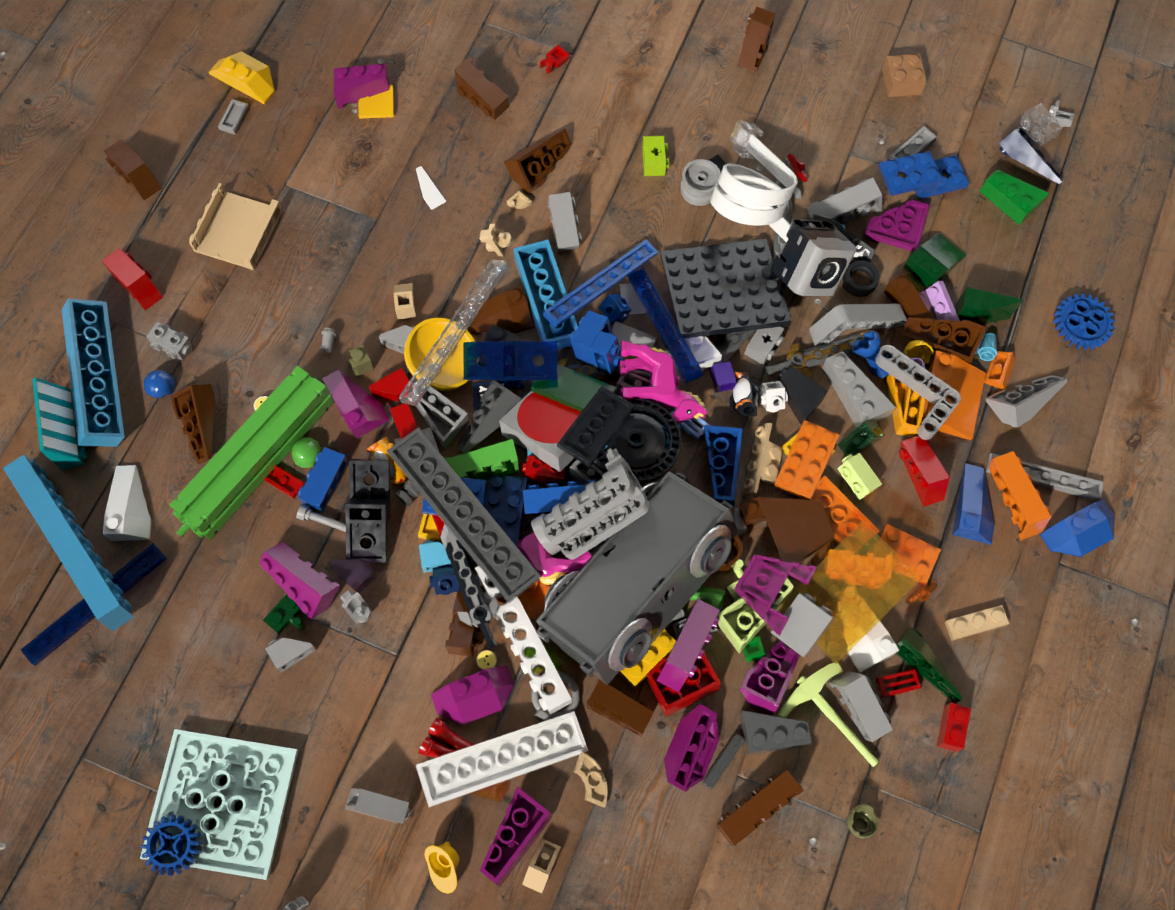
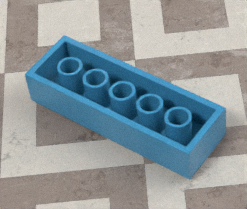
[513,240,578,353]

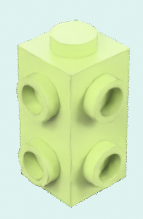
[837,453,882,500]

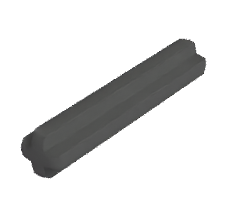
[703,734,745,789]

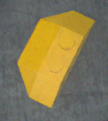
[209,51,275,105]

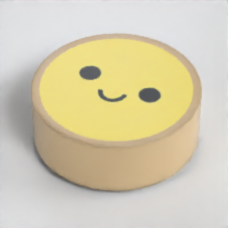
[476,650,497,671]

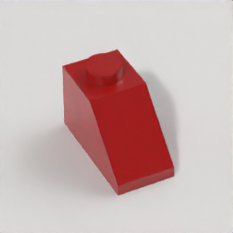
[368,368,414,402]

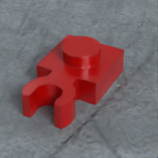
[540,45,570,74]

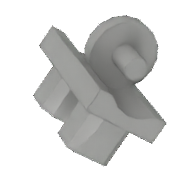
[340,590,372,624]

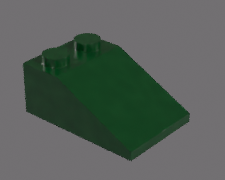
[904,233,966,288]
[955,287,1022,325]

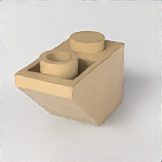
[394,283,416,319]

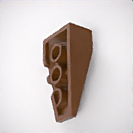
[504,128,572,193]
[884,273,937,320]
[452,287,534,334]
[901,317,987,365]
[171,384,215,464]

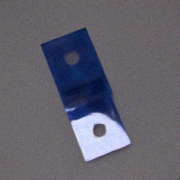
[463,341,558,380]

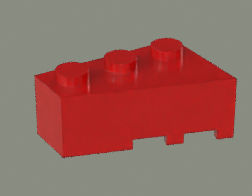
[899,436,950,507]

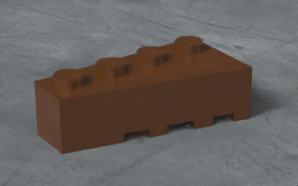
[717,770,804,847]

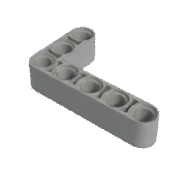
[809,304,907,347]
[875,345,961,440]

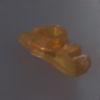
[905,583,937,604]

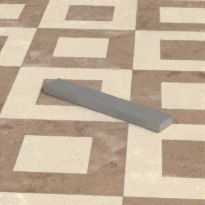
[985,453,1104,501]

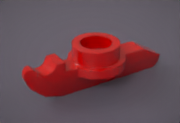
[787,153,808,182]

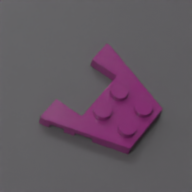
[735,554,817,636]

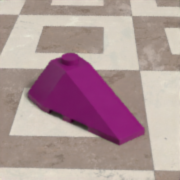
[322,369,390,439]
[740,641,800,716]

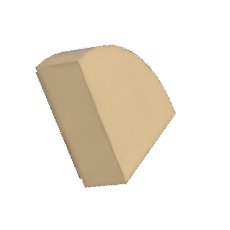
[507,190,532,209]

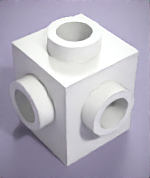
[759,381,788,412]

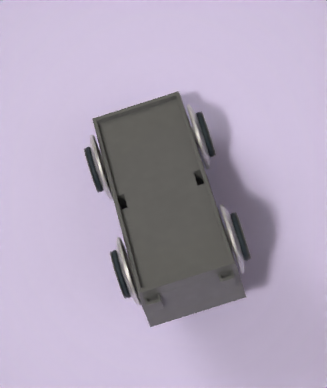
[536,471,738,685]

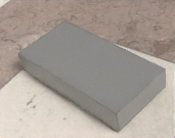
[218,99,249,135]

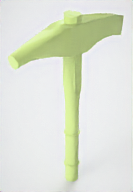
[777,662,879,767]

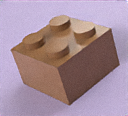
[882,54,927,97]

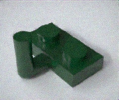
[263,594,305,635]

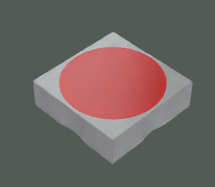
[499,391,581,472]

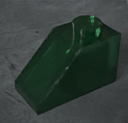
[837,420,885,457]

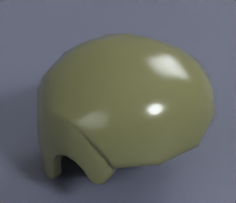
[847,803,879,839]

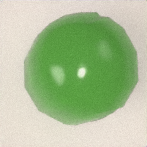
[292,437,321,468]

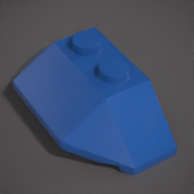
[1040,500,1115,557]

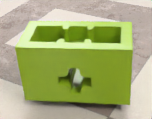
[642,136,669,176]

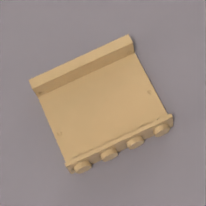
[189,183,283,270]

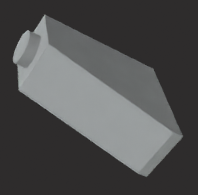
[345,788,410,824]

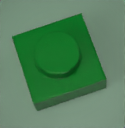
[743,636,766,662]

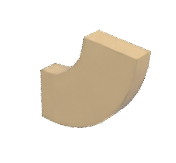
[573,752,608,808]

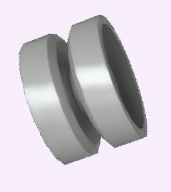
[680,159,720,206]

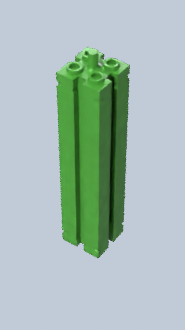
[169,366,334,540]

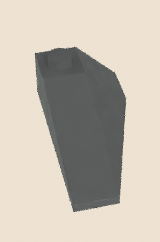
[457,380,522,453]

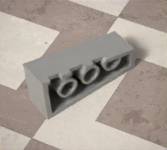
[807,178,882,223]
[822,352,896,430]

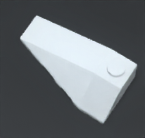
[835,585,899,673]

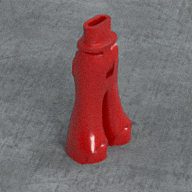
[418,717,475,758]

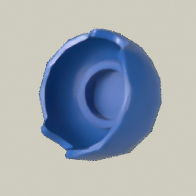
[852,330,881,358]
[144,370,176,399]

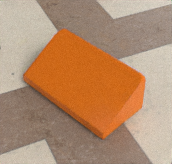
[984,351,1015,390]

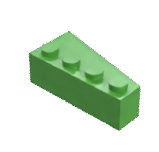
[444,439,519,480]

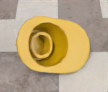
[424,842,459,894]

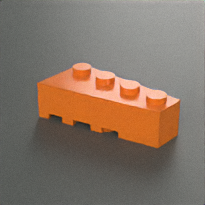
[989,451,1051,540]

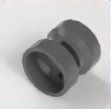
[395,480,420,507]

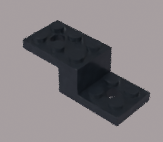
[345,459,390,563]

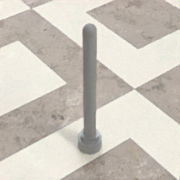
[296,504,372,542]

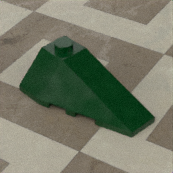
[896,628,963,704]

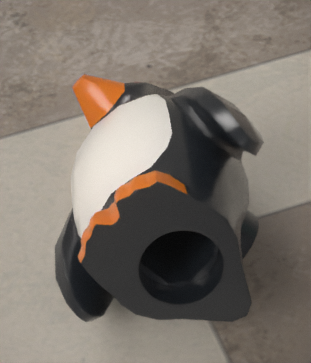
[729,372,763,417]

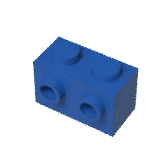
[590,331,623,375]

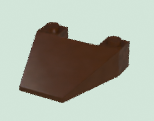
[739,497,835,564]

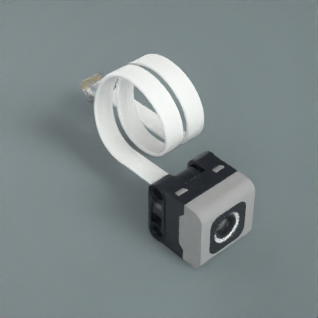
[710,120,857,296]

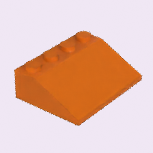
[922,351,986,440]

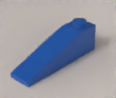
[952,463,994,545]

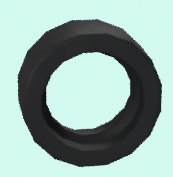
[842,260,880,297]

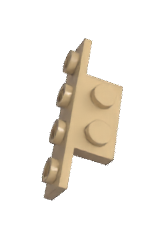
[742,422,783,496]

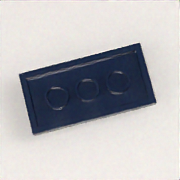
[484,475,528,548]

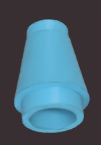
[978,333,997,361]

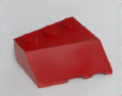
[647,648,721,717]

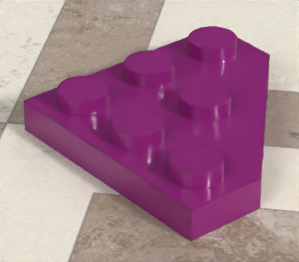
[864,200,929,252]

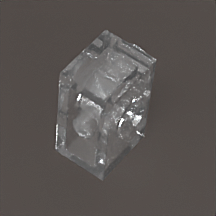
[1019,103,1062,147]

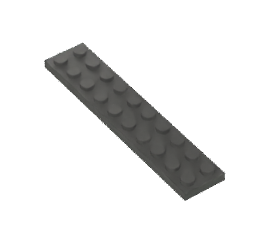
[387,427,541,603]

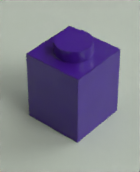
[710,361,736,393]

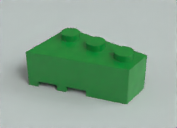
[979,170,1049,225]

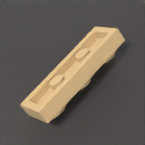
[945,605,1009,641]

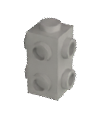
[146,322,193,360]

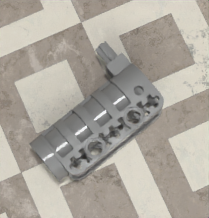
[531,448,650,560]

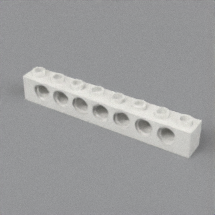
[475,566,572,714]

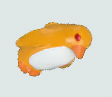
[366,437,407,485]

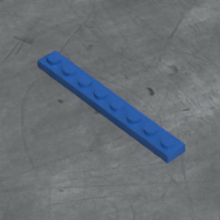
[543,239,658,328]

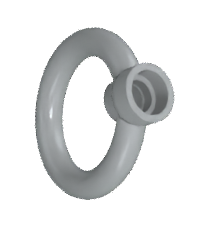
[531,671,580,722]

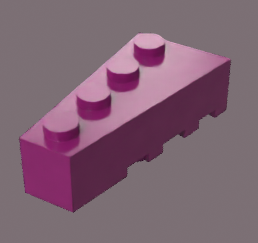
[479,787,553,887]

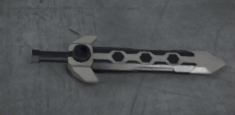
[440,524,499,649]

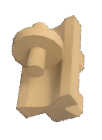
[480,224,512,256]

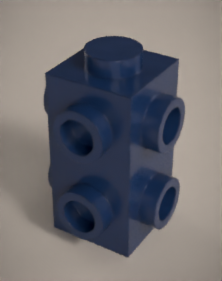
[429,562,473,595]

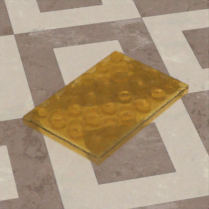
[780,521,923,664]

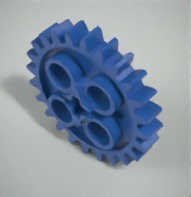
[1053,293,1115,350]

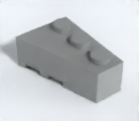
[411,381,469,450]

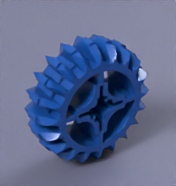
[140,815,202,876]

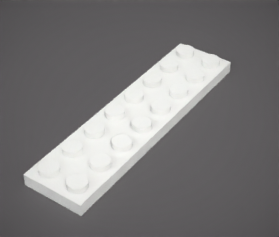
[416,711,588,807]

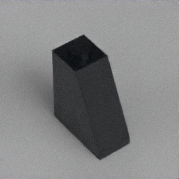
[778,365,828,425]

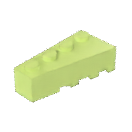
[717,578,794,654]

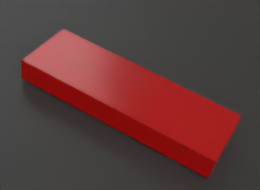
[264,465,305,499]

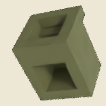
[349,345,374,377]

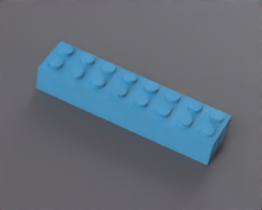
[62,298,125,447]

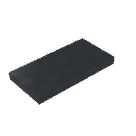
[557,386,634,468]

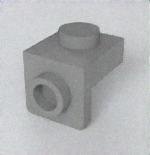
[1048,100,1074,127]

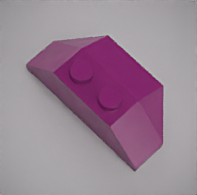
[431,665,515,725]
[664,704,719,792]

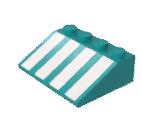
[32,378,87,470]

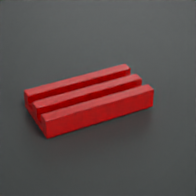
[876,668,922,698]

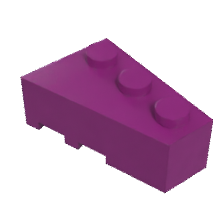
[334,63,389,109]

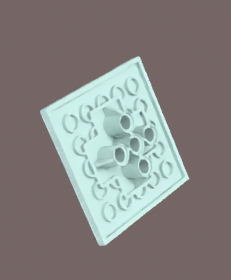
[140,729,299,880]

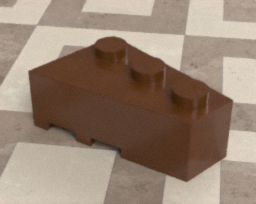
[737,6,776,72]
[587,679,654,737]

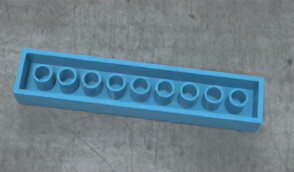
[3,455,134,631]

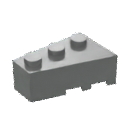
[739,711,812,755]

